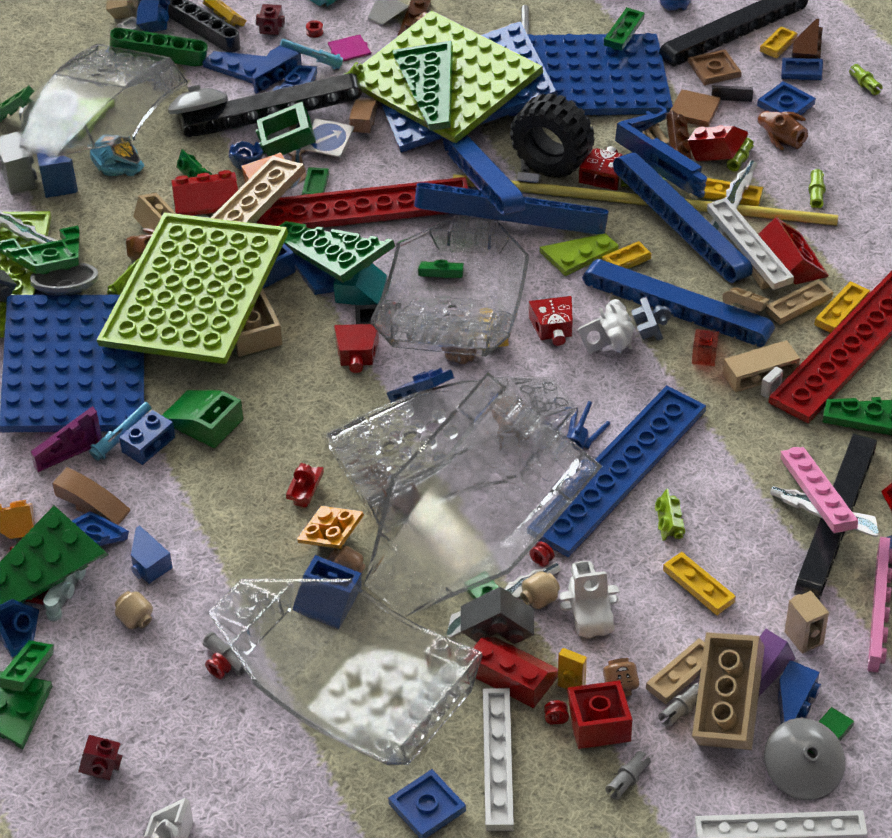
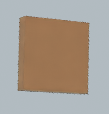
[688,49,742,86]
[670,89,721,127]

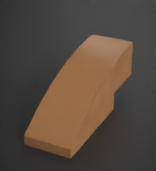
[349,97,379,133]
[52,467,130,525]

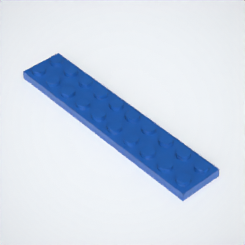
[528,385,706,558]

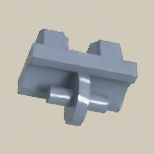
[631,297,671,340]

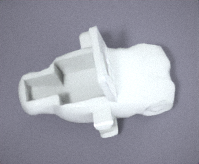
[578,299,634,354]
[560,561,619,638]

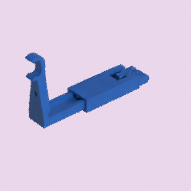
[615,105,707,198]

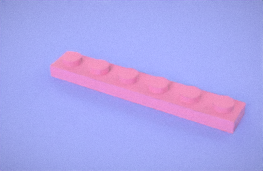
[781,447,858,533]
[868,537,892,673]

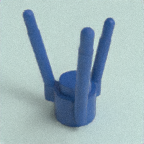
[565,401,610,451]

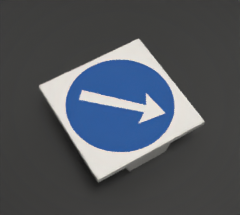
[301,118,354,158]

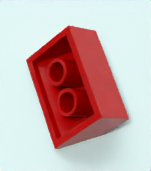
[171,170,238,216]
[758,217,829,285]
[466,637,558,709]

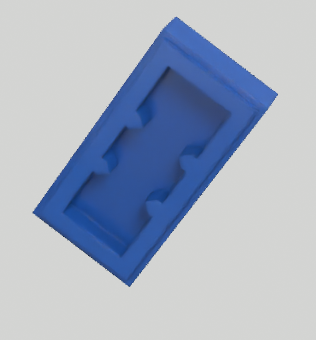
[781,58,823,80]

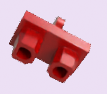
[286,463,324,508]

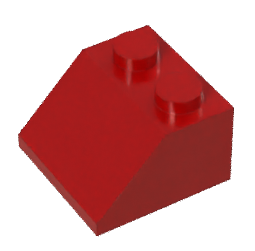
[688,125,749,161]
[567,680,633,749]

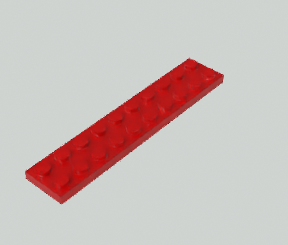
[256,177,468,229]
[768,271,892,424]

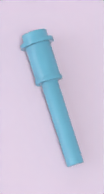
[280,38,343,70]
[89,402,152,461]

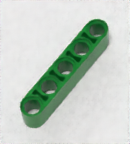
[109,28,208,67]

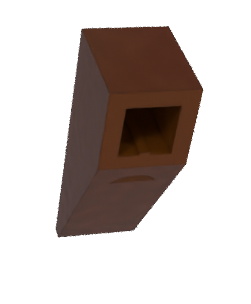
[792,19,823,59]

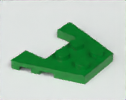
[0,225,80,274]

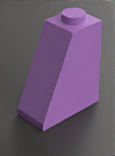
[759,628,796,696]

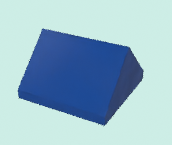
[36,145,78,198]

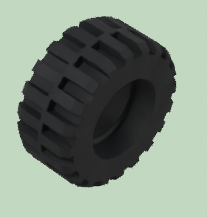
[510,94,595,177]

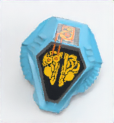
[90,135,144,176]

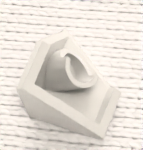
[368,0,409,26]
[144,798,193,838]

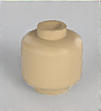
[520,571,560,609]
[115,591,153,629]

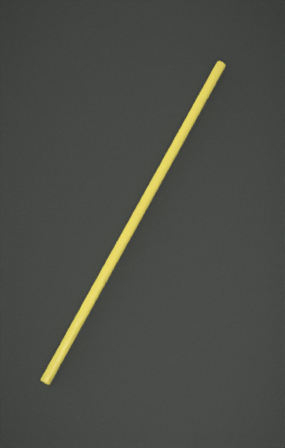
[453,174,838,226]

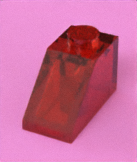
[692,329,720,367]

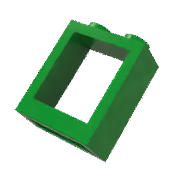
[256,102,316,157]

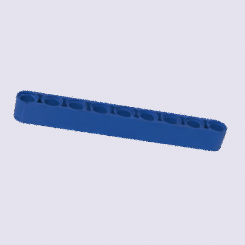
[443,135,525,215]
[613,152,753,283]
[414,183,608,234]
[582,259,775,347]

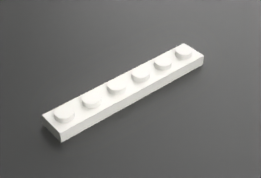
[707,198,794,290]
[483,688,514,831]
[694,810,868,838]

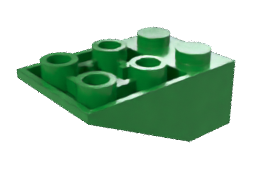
[162,390,244,449]

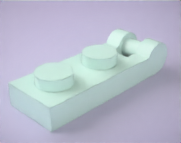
[43,568,86,621]

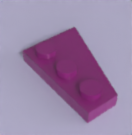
[30,406,102,472]

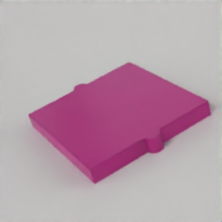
[328,34,371,62]

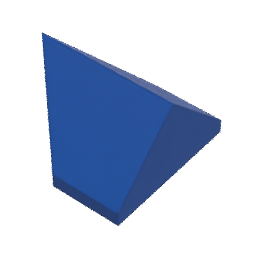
[0,599,40,657]

